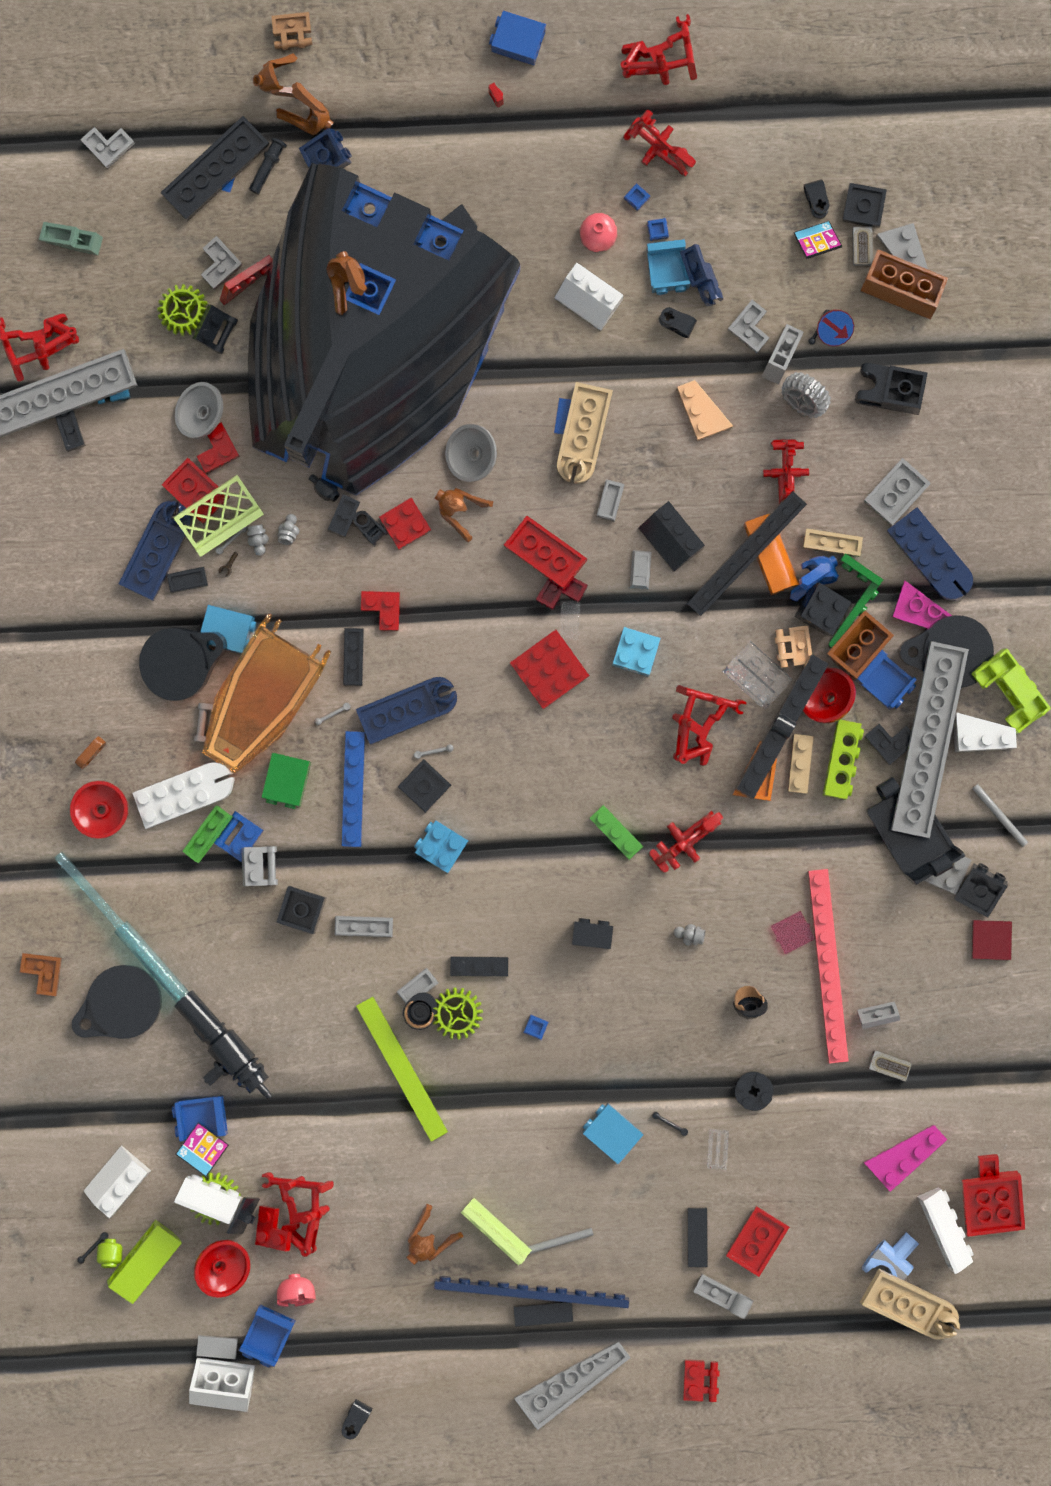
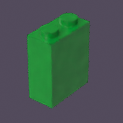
[262,753,311,809]

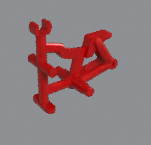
[620,14,697,85]
[623,110,696,177]
[0,313,79,382]
[763,439,809,504]
[672,685,747,766]
[649,811,723,873]
[262,1172,334,1257]

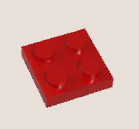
[379,497,431,550]

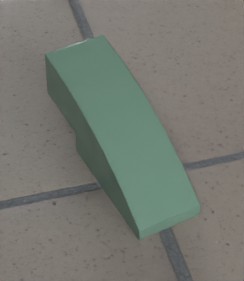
[39,222,103,255]

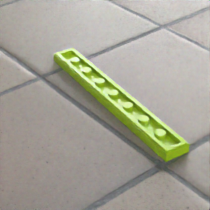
[356,996,448,1141]

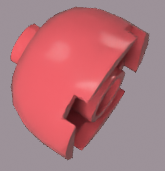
[580,213,617,252]
[277,1274,316,1307]

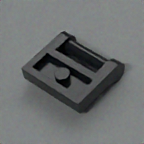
[192,304,238,355]

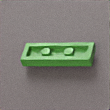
[182,805,233,863]
[589,805,643,860]

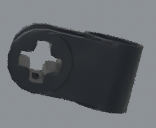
[803,179,830,219]
[659,307,697,338]
[353,511,388,547]
[342,1399,373,1440]

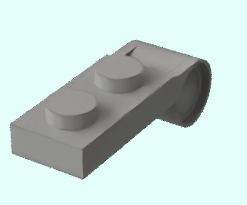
[693,1274,754,1319]

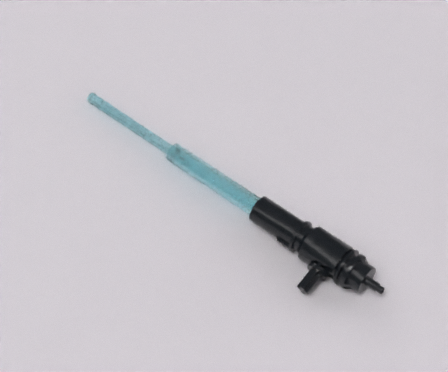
[55,852,272,1099]

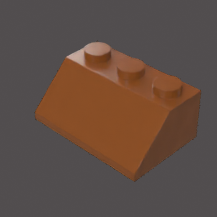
[827,611,894,680]

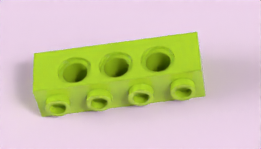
[822,719,864,800]

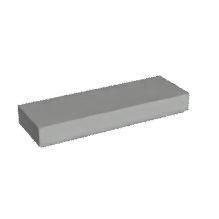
[335,916,393,937]

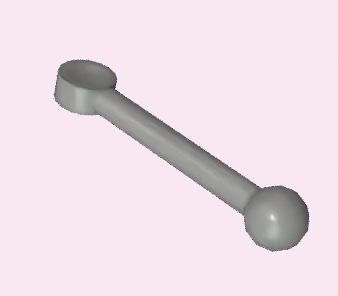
[216,526,247,554]
[314,703,351,725]
[414,744,454,759]

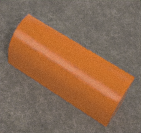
[743,514,799,596]

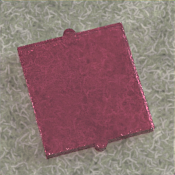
[771,911,815,954]

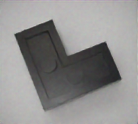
[864,723,911,765]

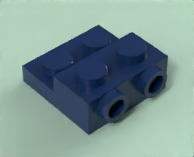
[299,128,352,168]

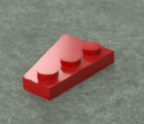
[220,255,272,305]

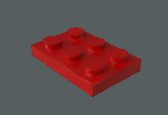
[162,457,230,525]
[726,1206,790,1277]

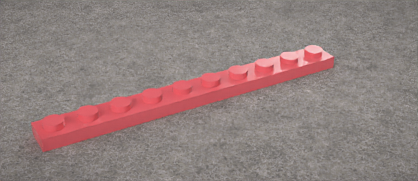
[808,869,849,1063]

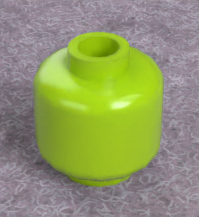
[97,1239,123,1268]

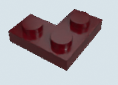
[536,578,588,610]

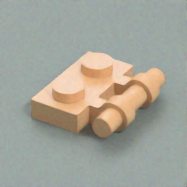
[775,625,812,668]

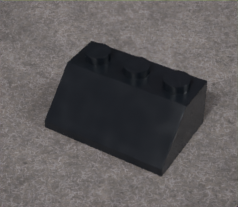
[638,501,705,572]

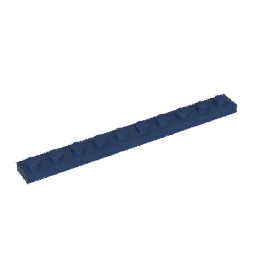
[434,1276,629,1308]

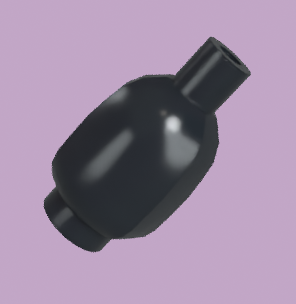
[308,474,340,502]

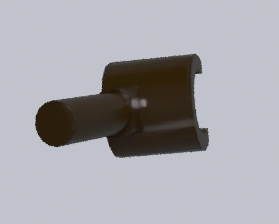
[219,552,238,577]

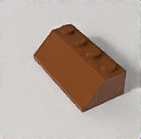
[861,250,948,320]

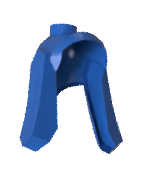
[790,556,839,601]

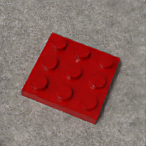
[510,630,590,710]
[961,1173,1025,1237]

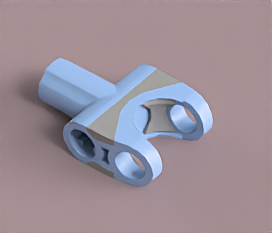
[862,1232,919,1280]

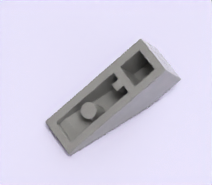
[762,324,804,385]

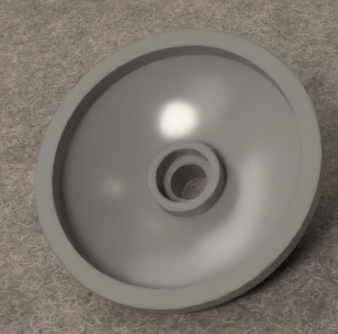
[175,382,223,439]
[445,424,497,482]

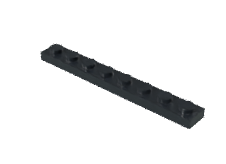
[687,490,807,616]

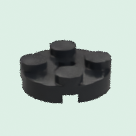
[734,1071,773,1111]

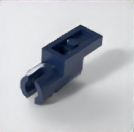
[680,244,724,306]

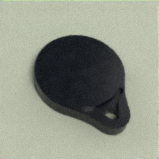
[898,615,994,688]
[139,627,227,701]
[72,965,162,1039]

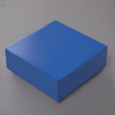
[624,183,650,211]
[647,218,669,241]
[523,1015,548,1040]

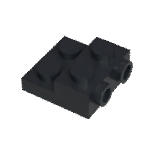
[954,863,1008,918]

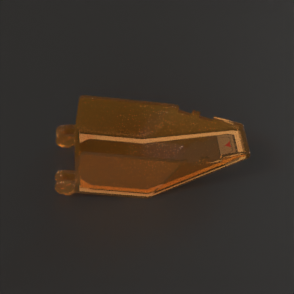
[202,613,331,773]

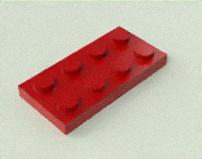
[504,516,587,590]

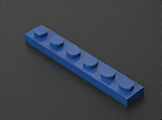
[342,731,365,847]

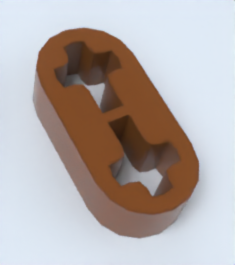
[75,736,106,769]

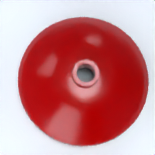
[803,668,856,723]
[70,781,128,839]
[194,1240,250,1298]

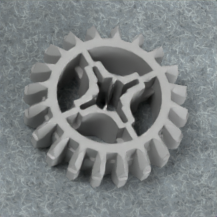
[781,372,831,418]

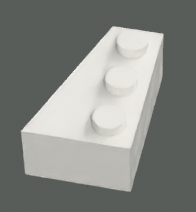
[953,713,1017,752]

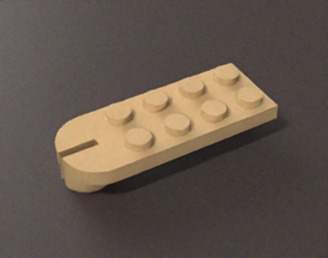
[557,382,613,484]
[860,1269,960,1340]

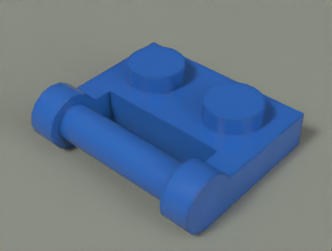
[214,811,264,862]

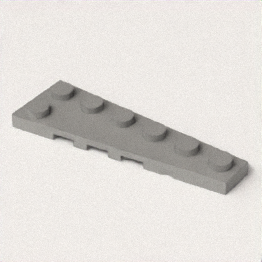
[514,1341,630,1430]

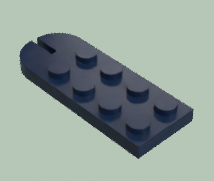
[119,501,192,601]
[887,507,973,601]
[356,677,457,745]

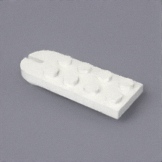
[132,763,235,829]

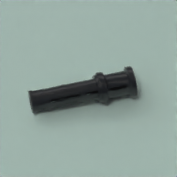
[248,137,287,195]

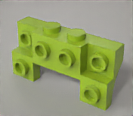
[972,648,1051,733]

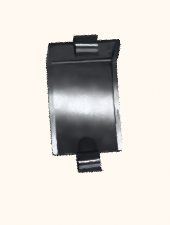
[866,777,965,885]

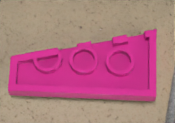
[863,1125,947,1192]

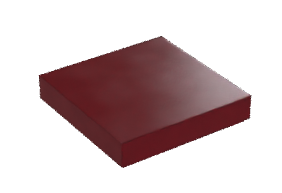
[972,920,1012,960]

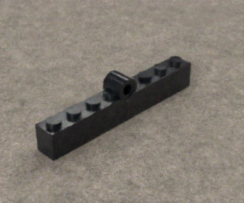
[735,655,828,799]

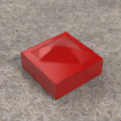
[488,83,504,107]

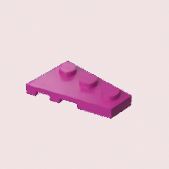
[892,580,952,628]

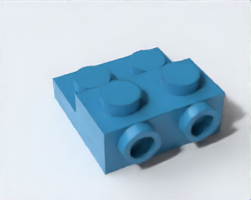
[414,820,468,873]

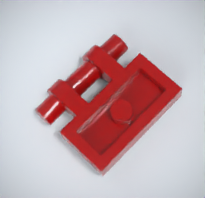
[683,1359,720,1402]

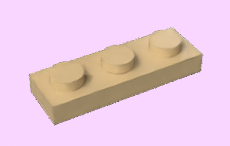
[803,529,863,557]
[788,734,813,794]

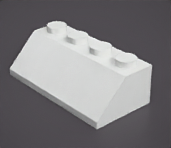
[917,1187,974,1274]

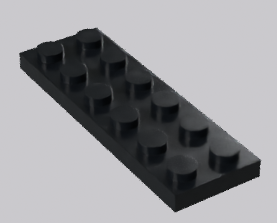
[160,116,270,221]

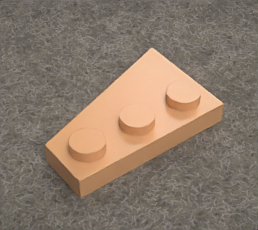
[677,380,733,441]

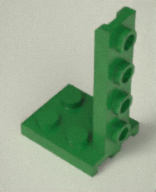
[828,553,884,648]

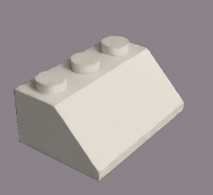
[554,263,623,331]
[84,1146,151,1218]
[174,1174,243,1224]
[189,1357,255,1412]

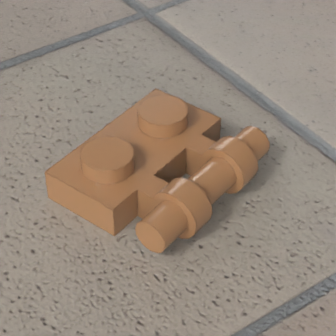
[271,12,313,50]

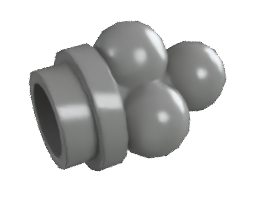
[277,514,299,545]
[247,524,269,556]
[674,924,706,946]

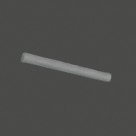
[972,784,1028,847]
[528,1228,594,1254]

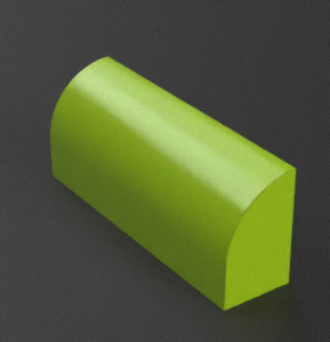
[107,1220,182,1304]

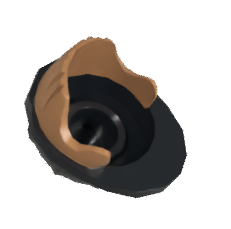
[733,986,768,1020]
[402,992,437,1030]

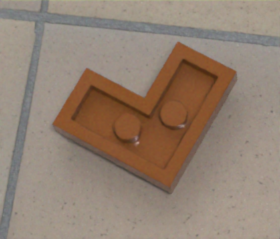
[20,953,62,996]

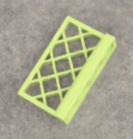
[173,475,264,557]
[461,1198,532,1265]

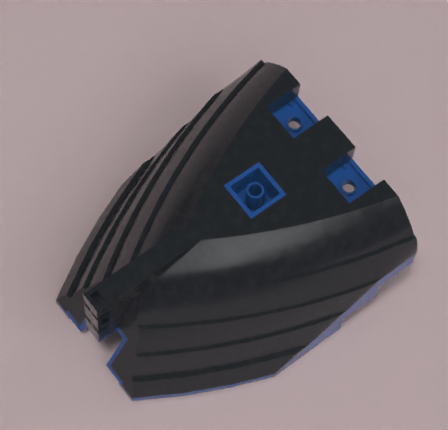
[248,163,520,496]

